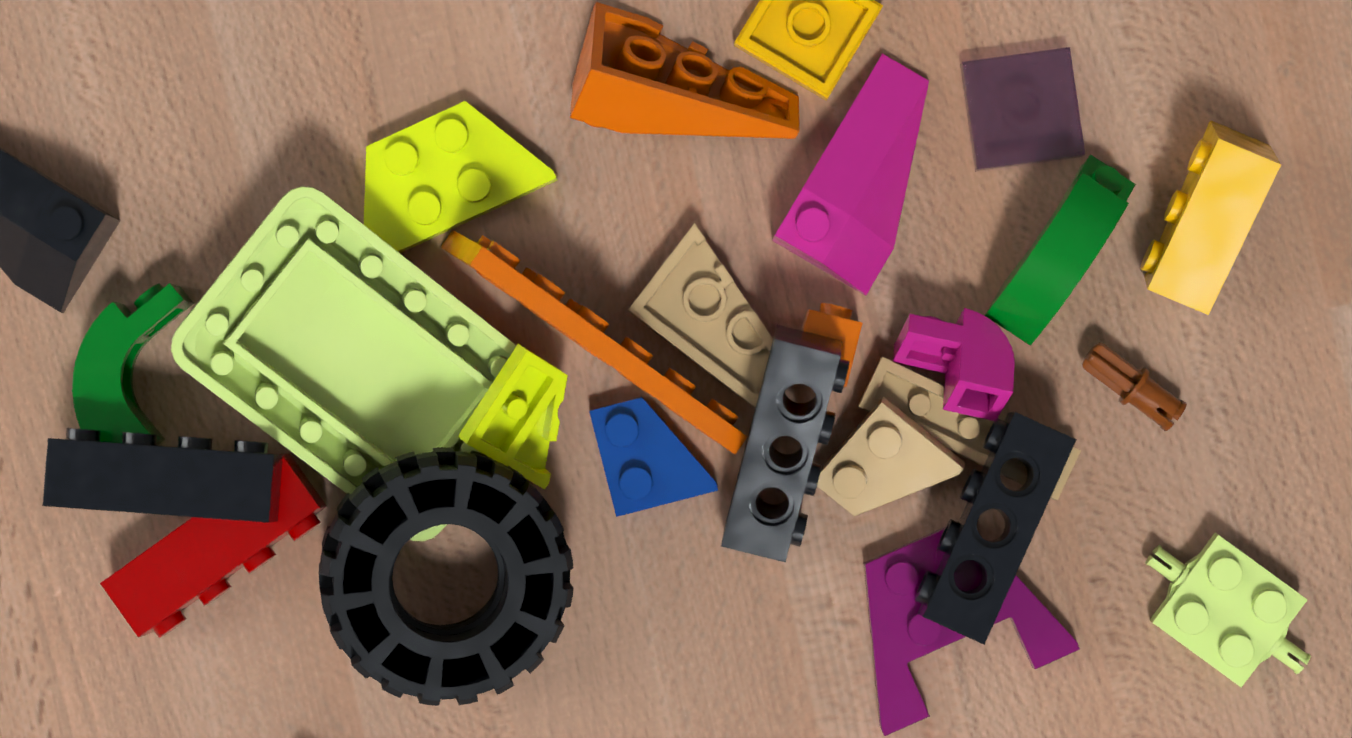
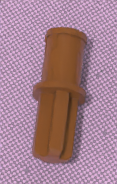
[1082,342,1187,431]

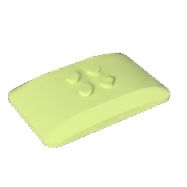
[171,186,517,541]

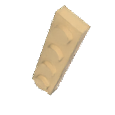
[857,357,1081,500]

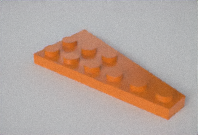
[440,230,748,454]

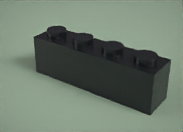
[42,428,283,523]

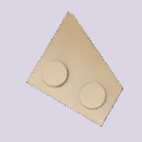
[817,396,965,516]

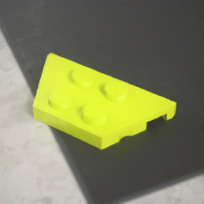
[364,101,558,253]

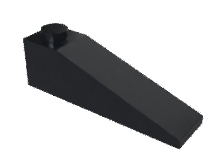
[0,148,120,313]

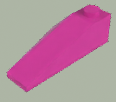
[772,53,929,296]

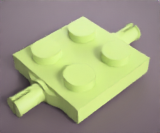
[1145,533,1311,688]

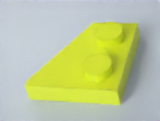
[458,343,568,490]

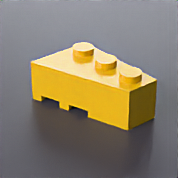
[1140,120,1281,315]

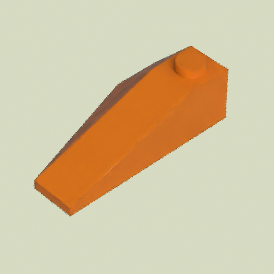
[570,2,800,139]

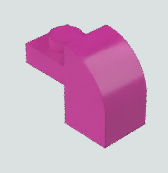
[893,308,1015,421]

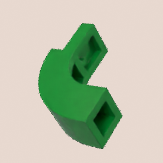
[985,154,1136,346]
[72,283,194,446]

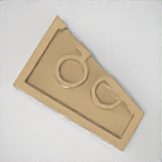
[628,223,773,408]

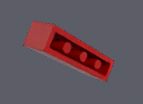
[100,453,327,638]

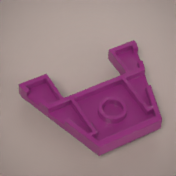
[864,521,1080,736]

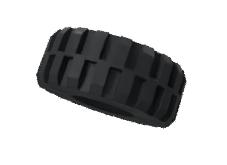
[319,447,574,706]

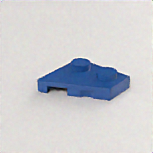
[589,397,718,517]

